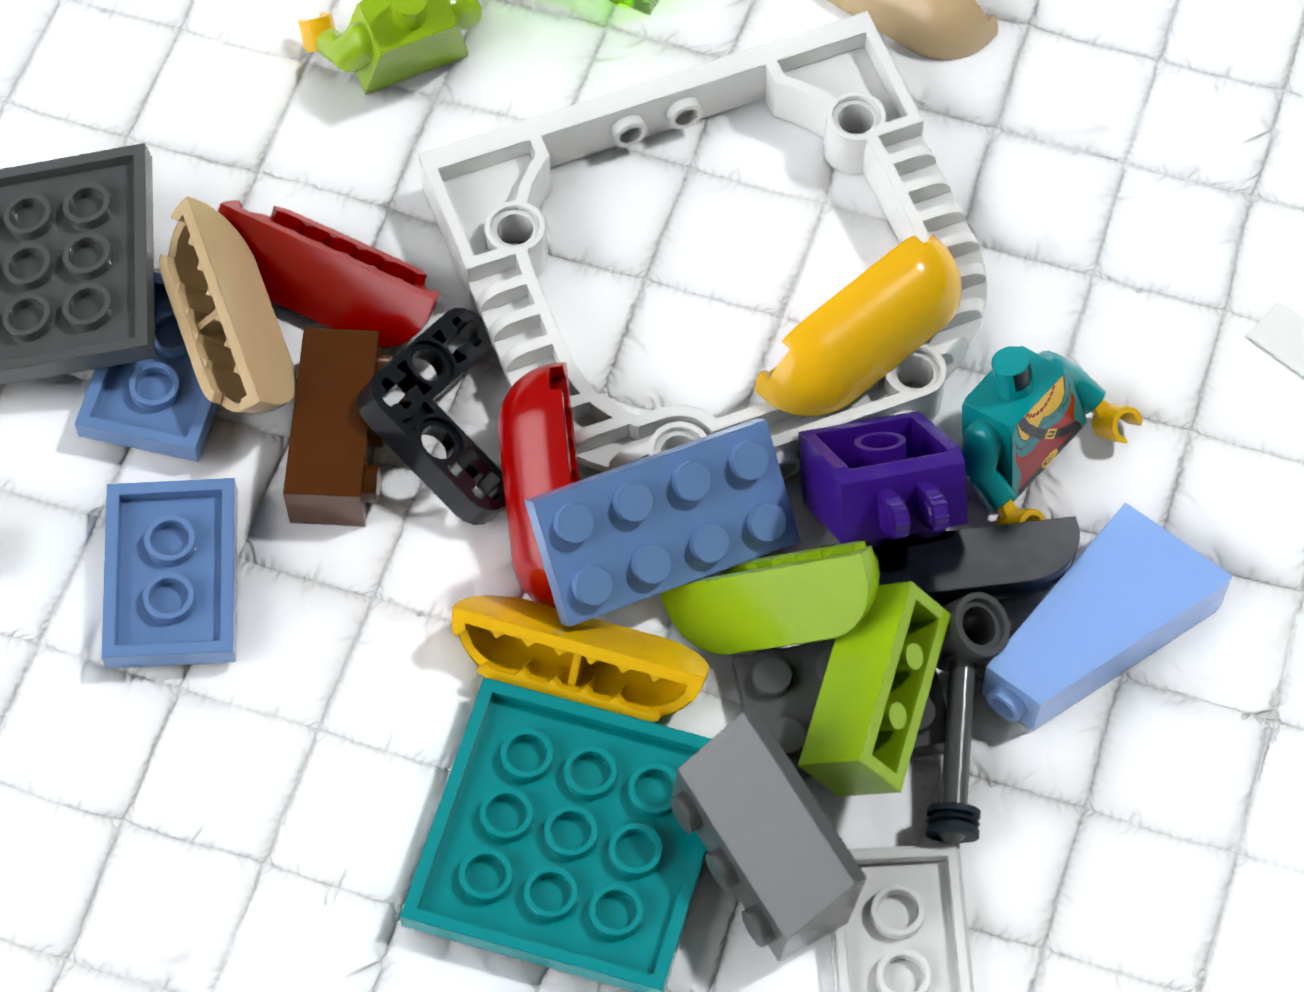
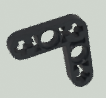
[357,308,506,525]

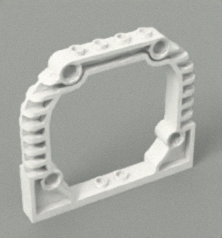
[419,11,987,480]

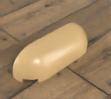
[828,0,998,60]
[159,196,297,415]

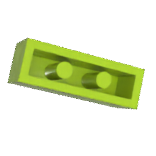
[798,581,951,796]

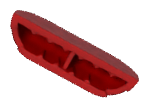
[218,200,440,347]
[497,362,580,608]

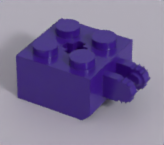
[798,411,968,548]

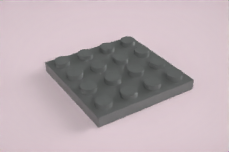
[0,143,155,386]

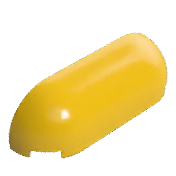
[754,235,962,416]
[452,595,709,722]

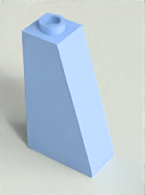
[981,502,1232,731]

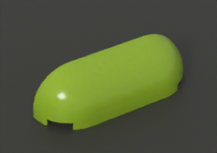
[660,541,880,655]

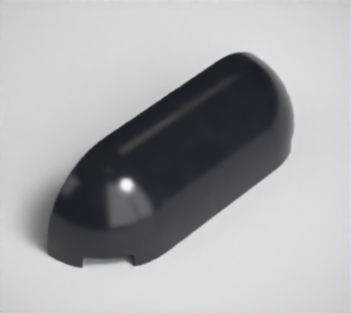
[820,516,1080,606]

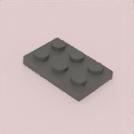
[732,639,946,779]

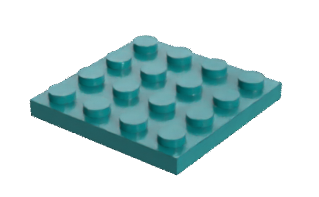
[400,677,712,992]

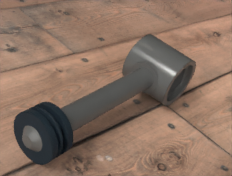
[925,592,1010,844]

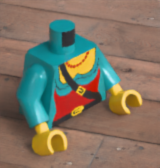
[961,346,1142,525]

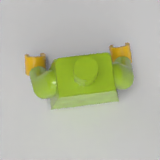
[297,0,482,95]

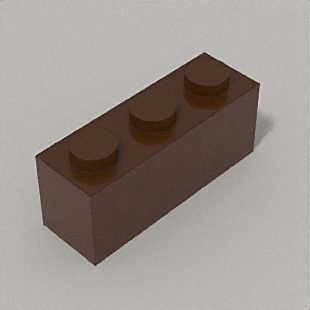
[283,327,393,527]

